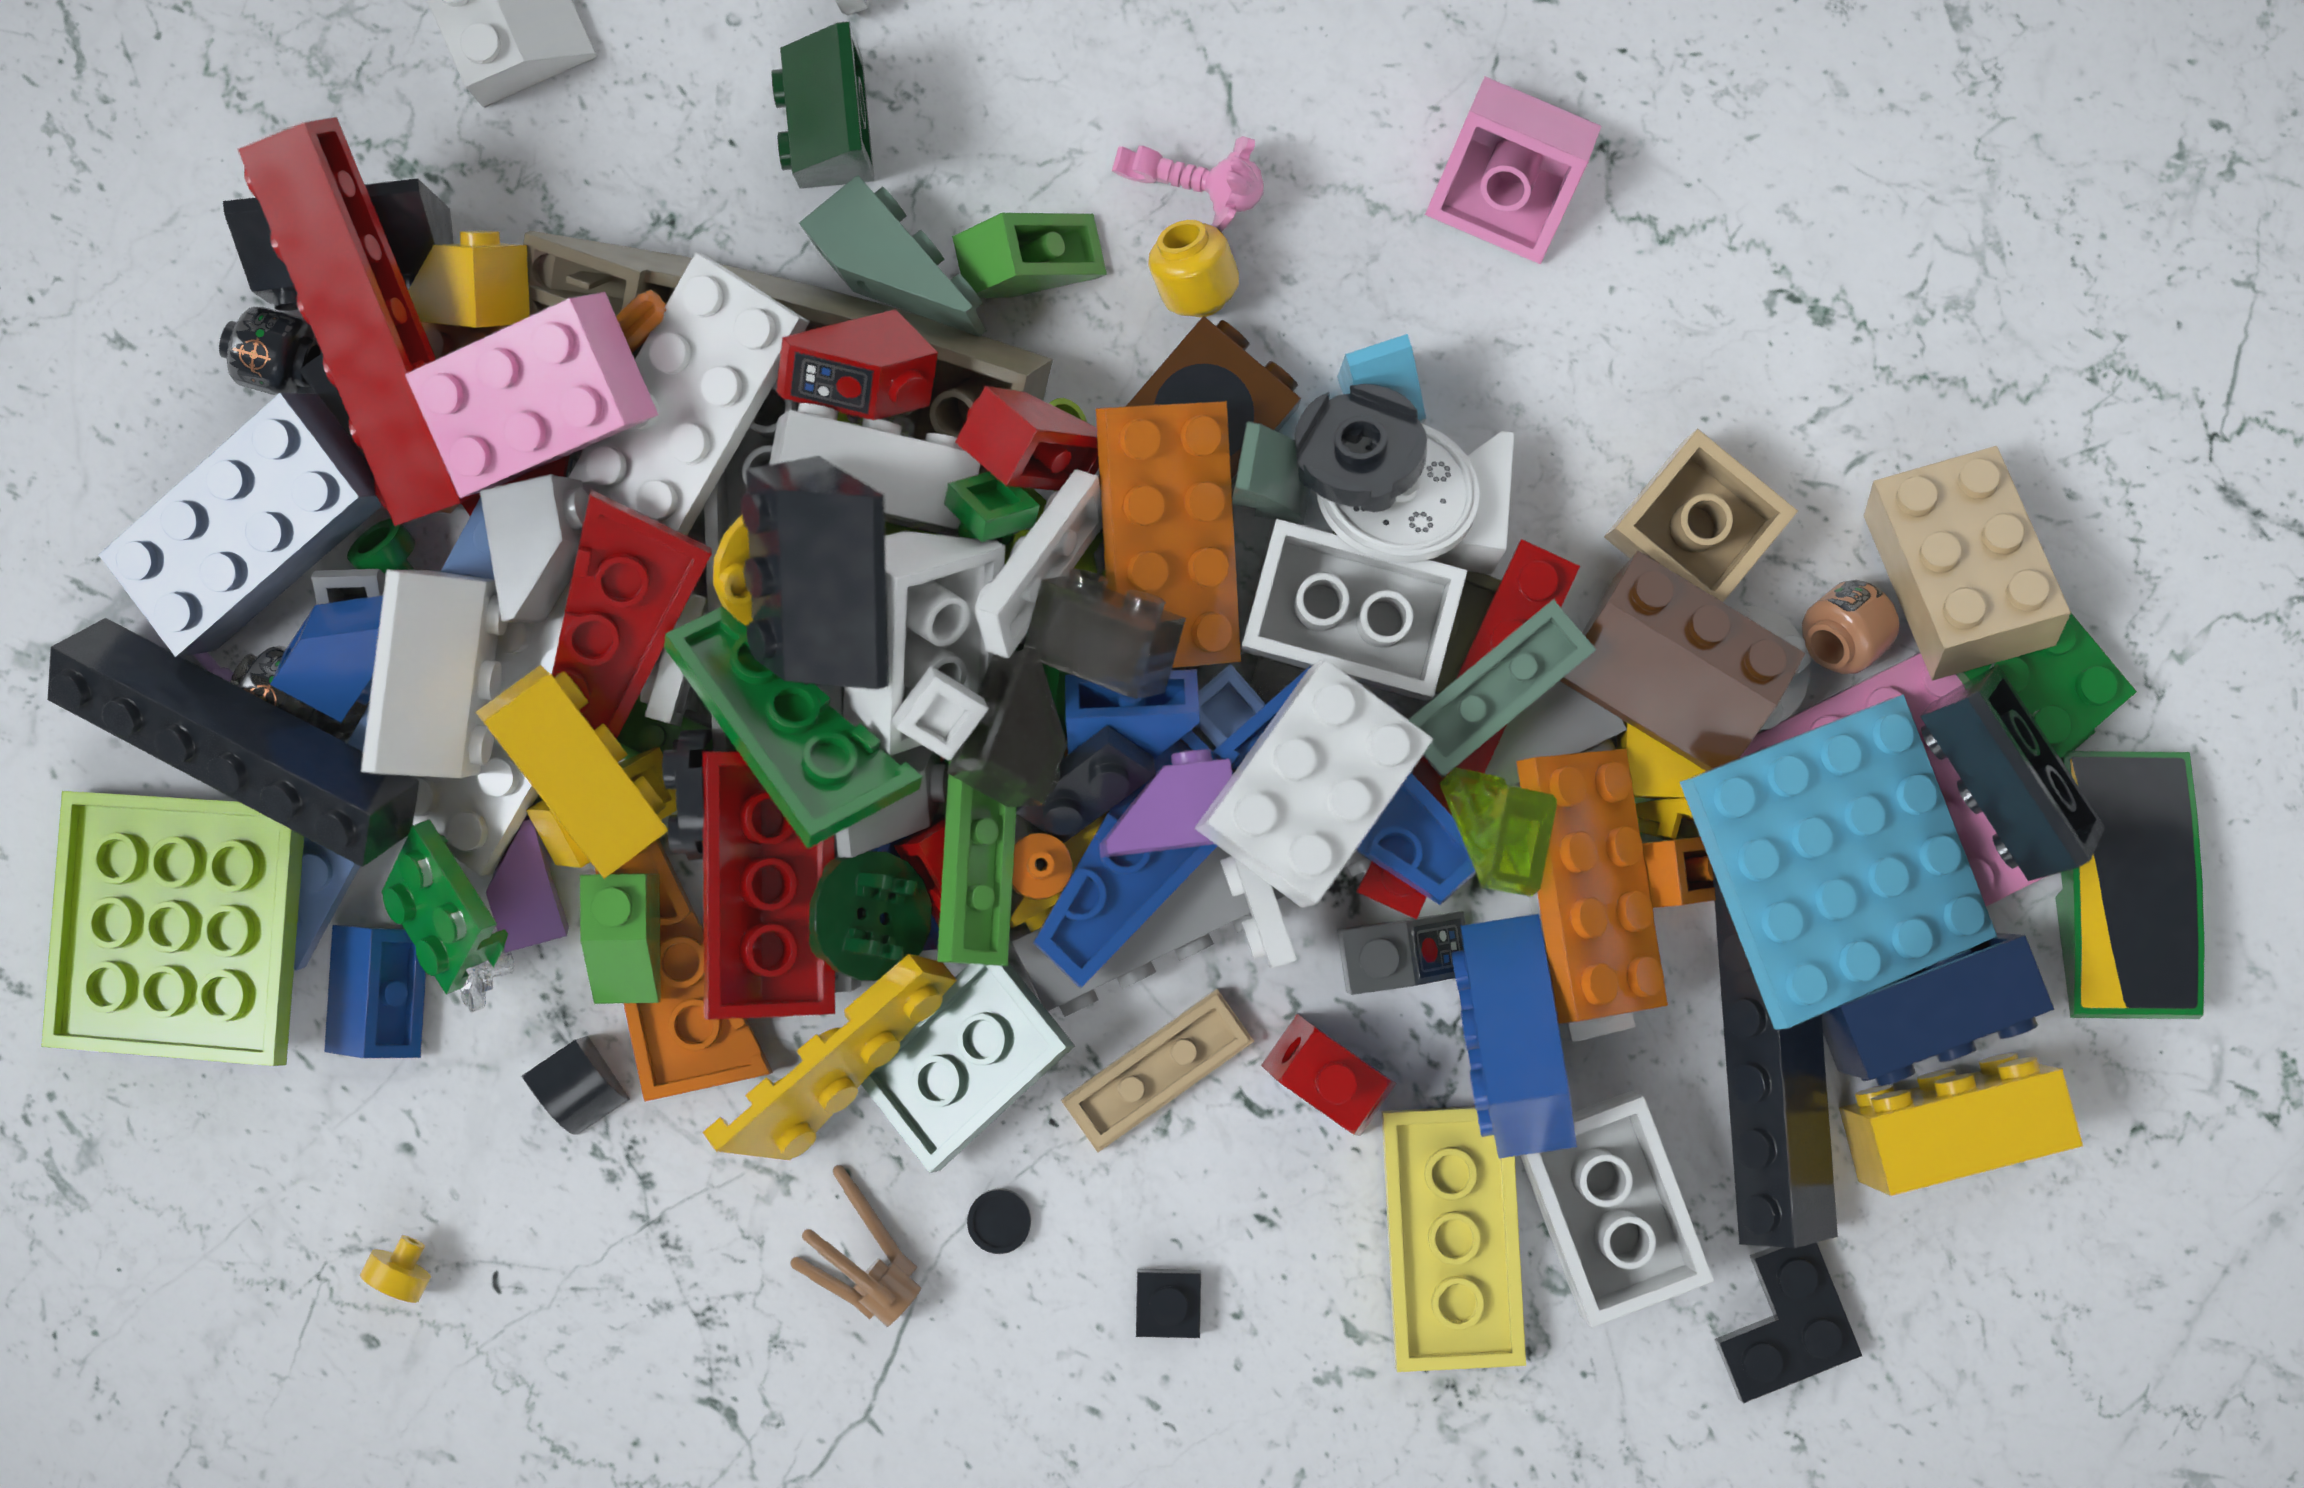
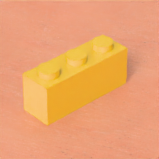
[476,665,668,879]

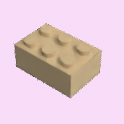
[1864,446,2071,681]

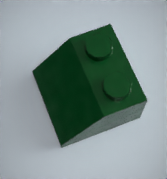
[771,21,875,189]

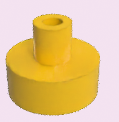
[360,1235,431,1303]

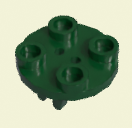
[809,851,932,981]

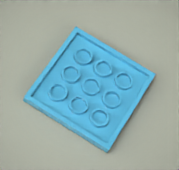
[1680,694,1997,1030]

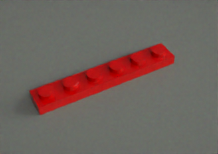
[1356,539,1580,920]

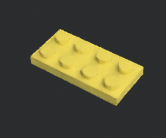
[1381,1106,1526,1372]

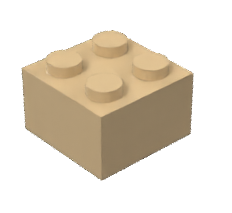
[1604,429,1798,602]

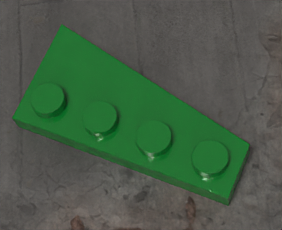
[664,607,923,848]

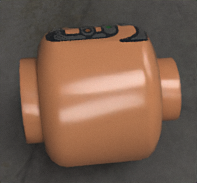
[1802,580,1899,675]

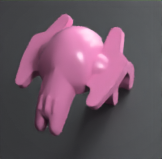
[1112,136,1264,232]

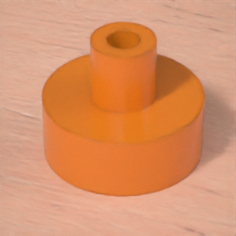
[1012,833,1072,900]

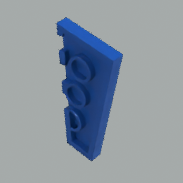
[1213,666,1490,905]
[1033,730,1234,988]

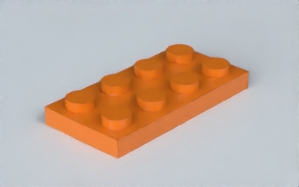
[1096,401,1241,672]
[1516,749,1668,1024]

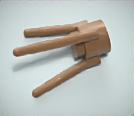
[790,1165,921,1327]

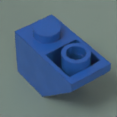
[270,595,383,722]

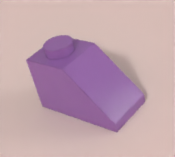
[1099,750,1232,858]

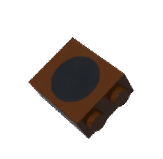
[1125,316,1301,486]

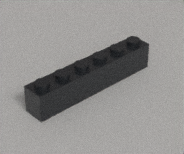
[47,618,419,867]
[1713,870,1838,1248]

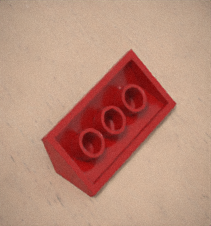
[703,752,835,1020]

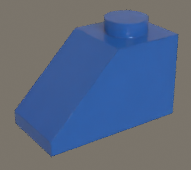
[1065,670,1200,759]

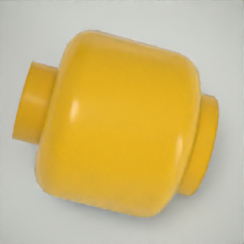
[1148,220,1239,317]

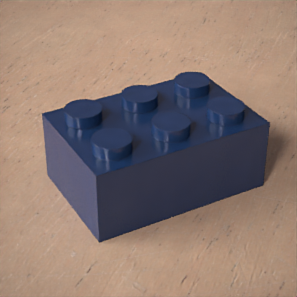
[1822,933,2055,1086]

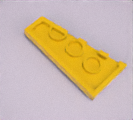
[702,954,957,1160]

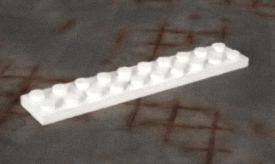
[409,252,809,876]

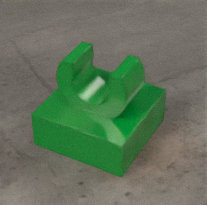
[944,472,1040,545]

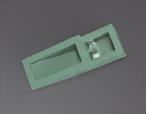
[1232,422,1310,525]

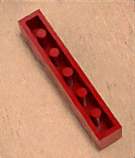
[237,117,480,526]

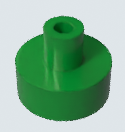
[347,518,416,575]

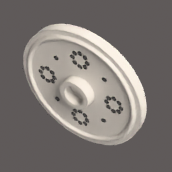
[1317,423,1480,563]

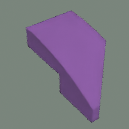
[486,814,569,953]

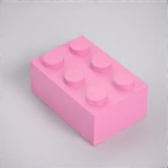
[405,292,658,498]

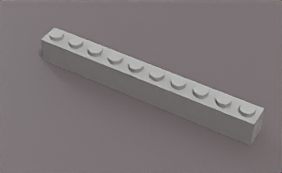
[1012,681,1627,1017]

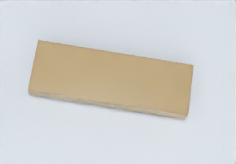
[1061,988,1254,1152]

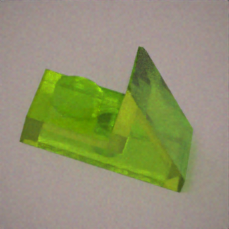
[1440,767,1557,897]

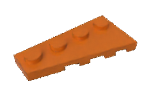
[595,838,773,1102]

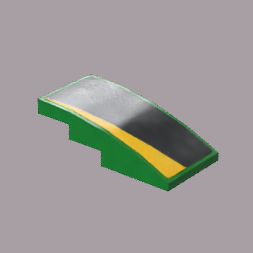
[2055,751,2205,1019]

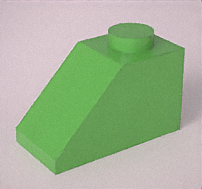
[952,213,1107,298]
[580,874,661,1004]

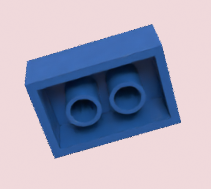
[1452,914,1577,1158]

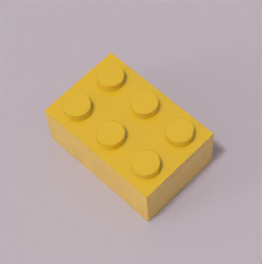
[1839,1053,2083,1196]

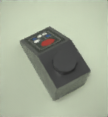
[1337,911,1465,995]

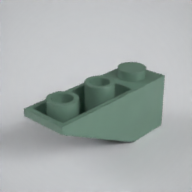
[799,175,987,337]

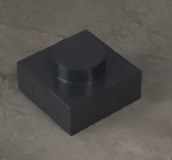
[1136,1269,1201,1338]

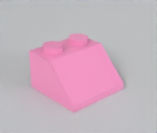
[1425,76,1601,264]

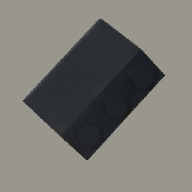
[223,178,454,311]
[741,456,888,690]
[1920,664,2105,881]

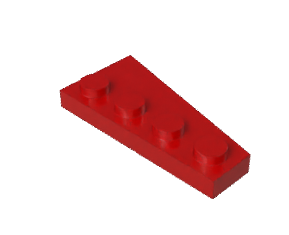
[551,489,712,739]

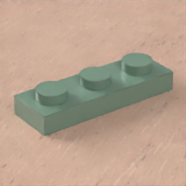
[1408,599,1596,778]

